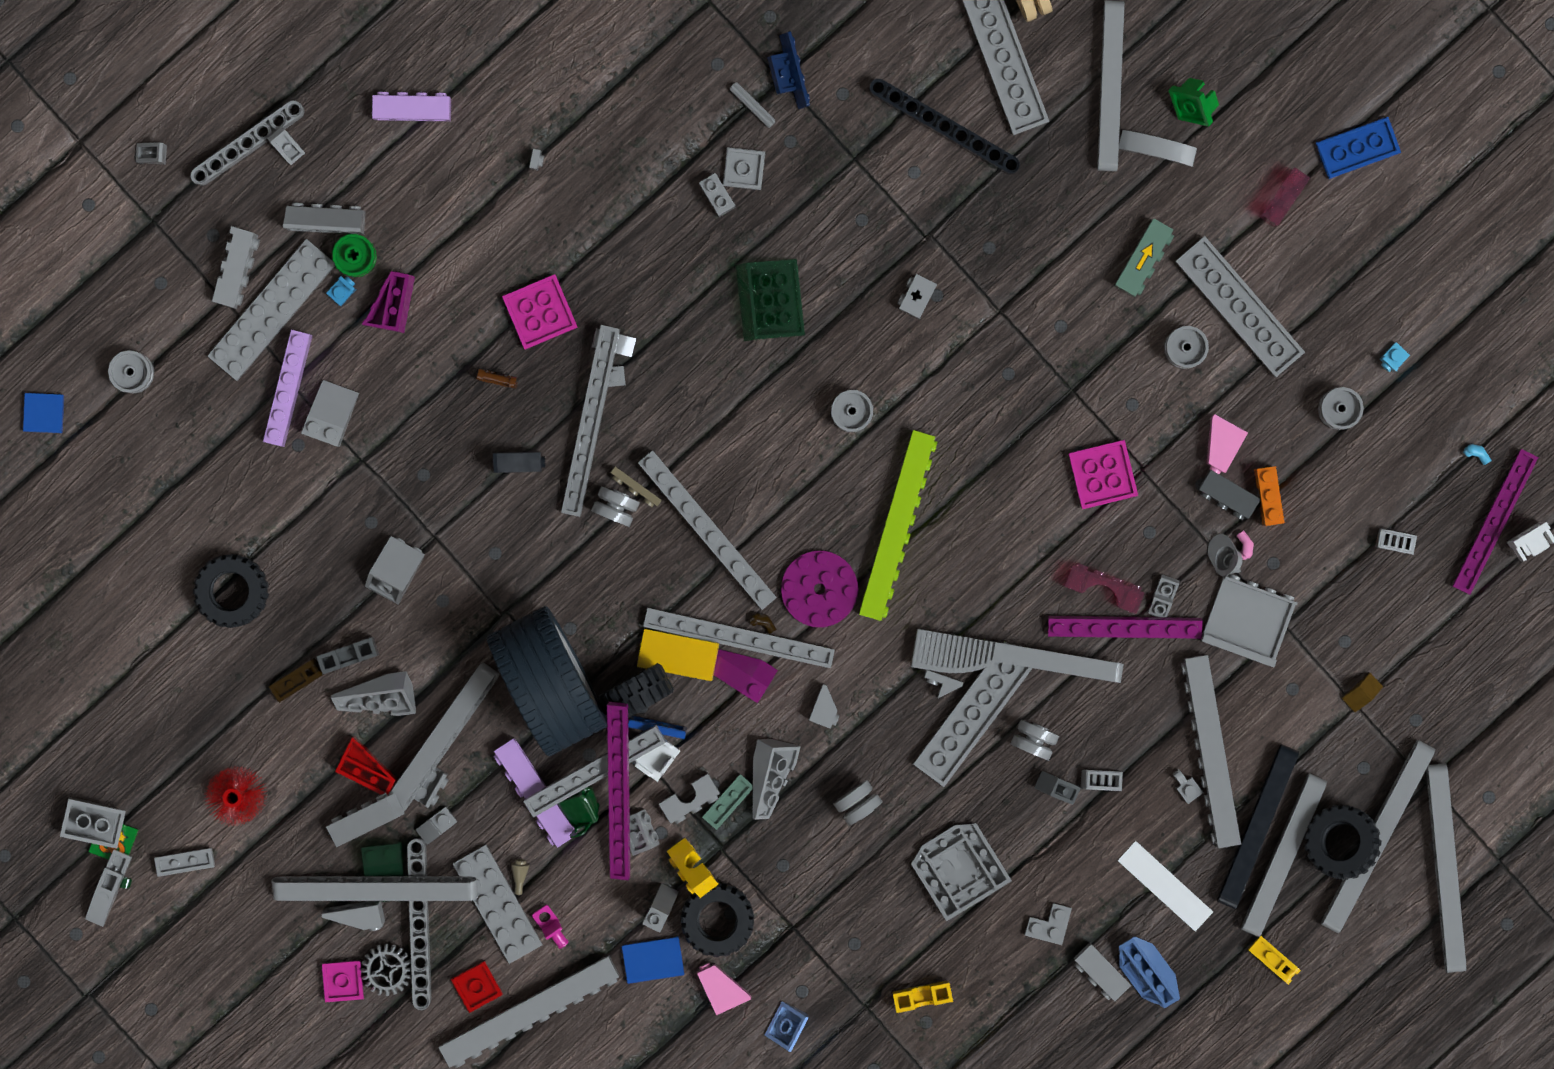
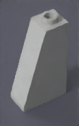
[643,883,679,933]

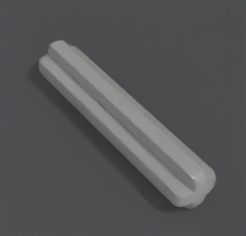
[730,82,775,128]

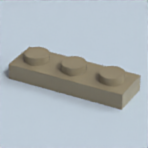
[611,467,662,507]

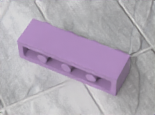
[372,92,451,121]

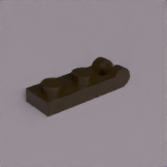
[269,658,324,703]

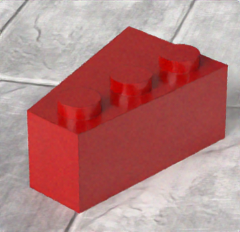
[335,736,397,796]

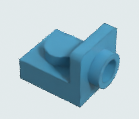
[326,276,356,306]

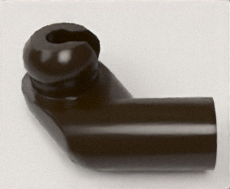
[749,613,777,634]

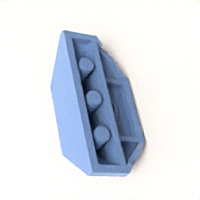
[1119,936,1180,1008]

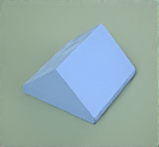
[765,1001,809,1052]

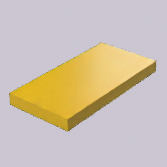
[637,629,719,681]

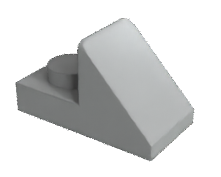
[267,127,305,165]
[924,670,963,698]
[416,807,458,845]

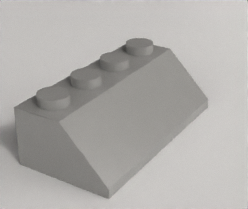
[283,203,365,235]

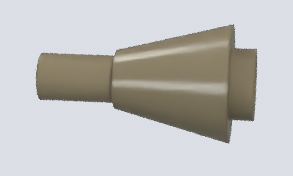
[511,859,530,895]

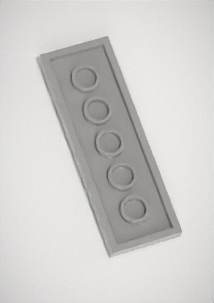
[453,845,543,964]

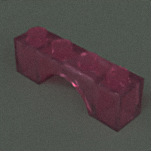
[1064,563,1144,614]

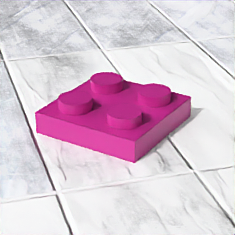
[322,960,364,1002]

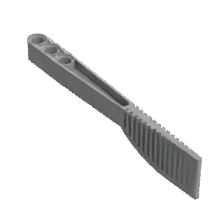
[911,629,1124,683]

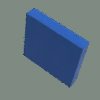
[23,393,64,433]

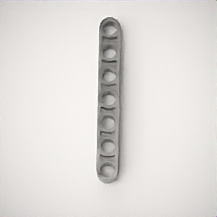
[191,101,304,186]

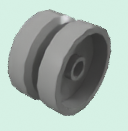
[1164,326,1209,369]
[108,350,155,394]
[1318,387,1364,430]
[831,390,873,432]
[591,486,640,527]
[1010,719,1059,761]
[833,780,883,826]

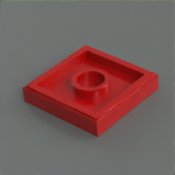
[451,961,503,1013]

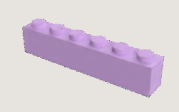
[263,330,312,447]
[494,738,577,848]

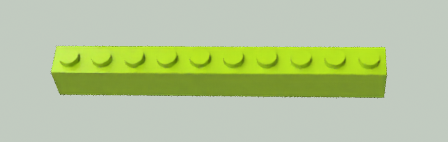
[859,430,937,621]

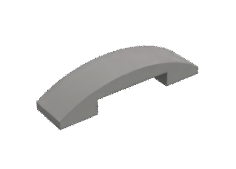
[1119,130,1197,167]

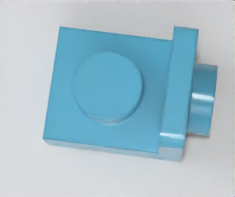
[1380,342,1410,372]

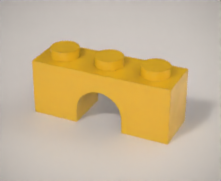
[667,838,718,898]
[892,980,953,1013]

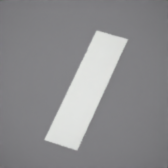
[1118,841,1213,931]

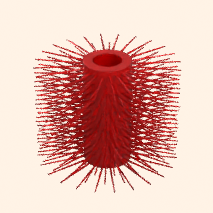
[205,766,266,827]

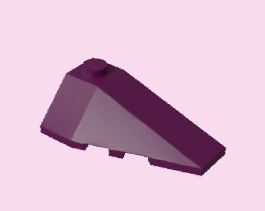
[714,649,778,703]

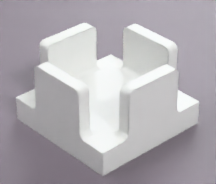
[1507,522,1554,562]
[632,739,680,782]

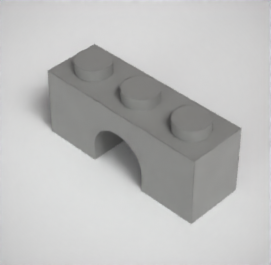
[659,773,720,824]

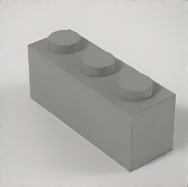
[1073,942,1131,1001]

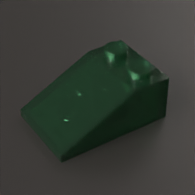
[361,842,405,902]

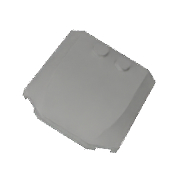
[911,823,1012,921]

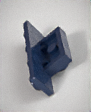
[768,31,810,110]

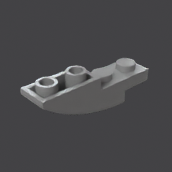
[85,849,132,927]

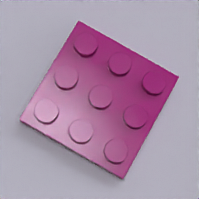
[502,274,578,350]
[1068,440,1138,509]

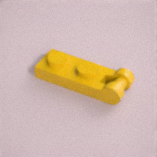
[1248,935,1301,985]

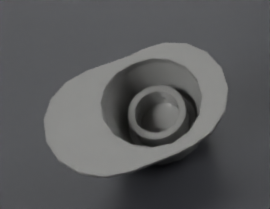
[1208,534,1243,576]

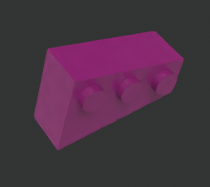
[362,271,415,333]

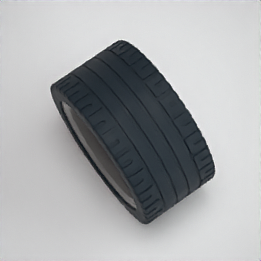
[486,606,607,756]

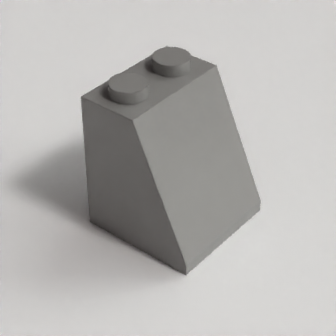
[365,536,425,605]

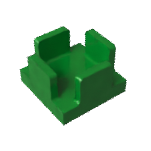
[1169,78,1219,127]

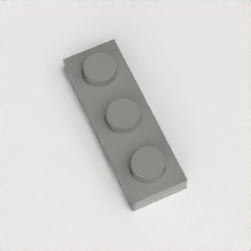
[154,848,215,877]

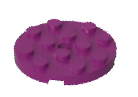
[781,551,858,627]

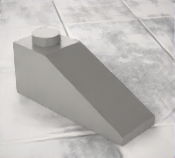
[322,901,385,931]

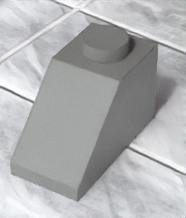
[809,684,840,729]

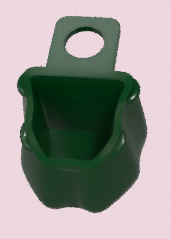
[557,785,599,838]

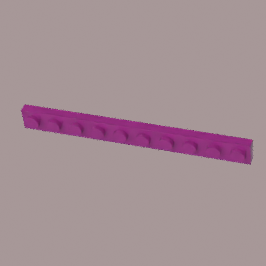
[607,702,630,880]

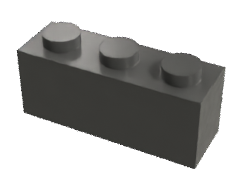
[1197,470,1261,520]

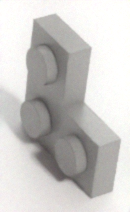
[1025,903,1072,945]

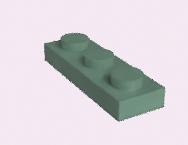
[702,774,753,830]

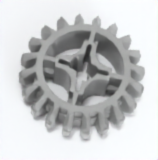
[361,943,412,996]

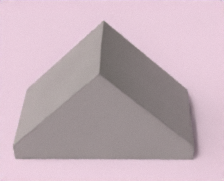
[136,143,167,165]

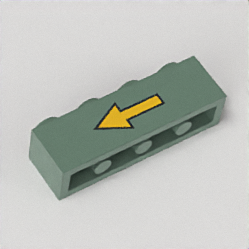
[1114,218,1174,297]

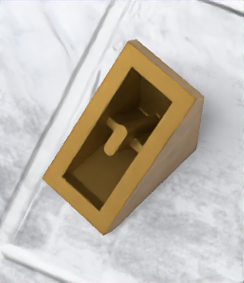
[1342,673,1383,712]

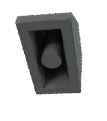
[1035,771,1081,805]

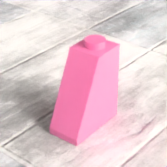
[1207,414,1248,474]
[697,962,751,1015]

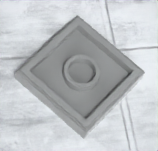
[723,147,765,190]

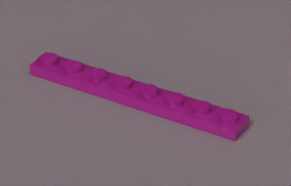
[1452,449,1539,595]
[1048,616,1202,639]

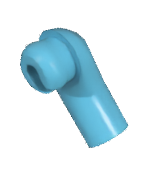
[1464,444,1492,465]

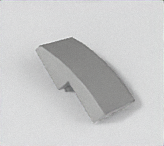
[592,328,636,357]
[1148,575,1180,617]

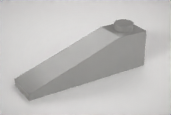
[331,671,416,716]
[753,739,800,820]

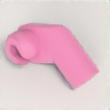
[1236,530,1254,560]

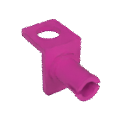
[532,904,569,949]

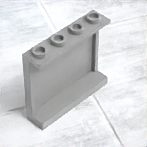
[1200,574,1298,668]

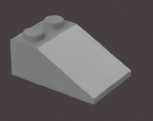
[301,380,359,447]
[60,797,126,849]

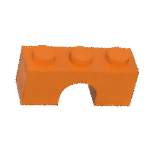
[1254,466,1285,526]

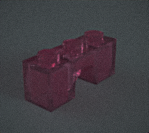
[1260,167,1310,227]

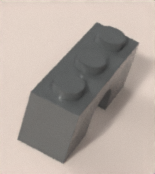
[316,637,379,674]

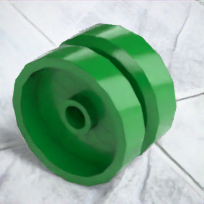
[332,234,377,278]

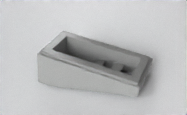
[1376,529,1417,555]
[1081,770,1123,791]

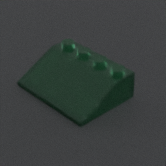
[736,259,805,342]

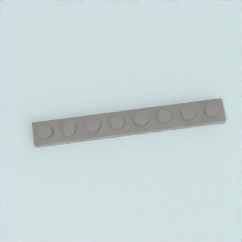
[524,725,666,817]

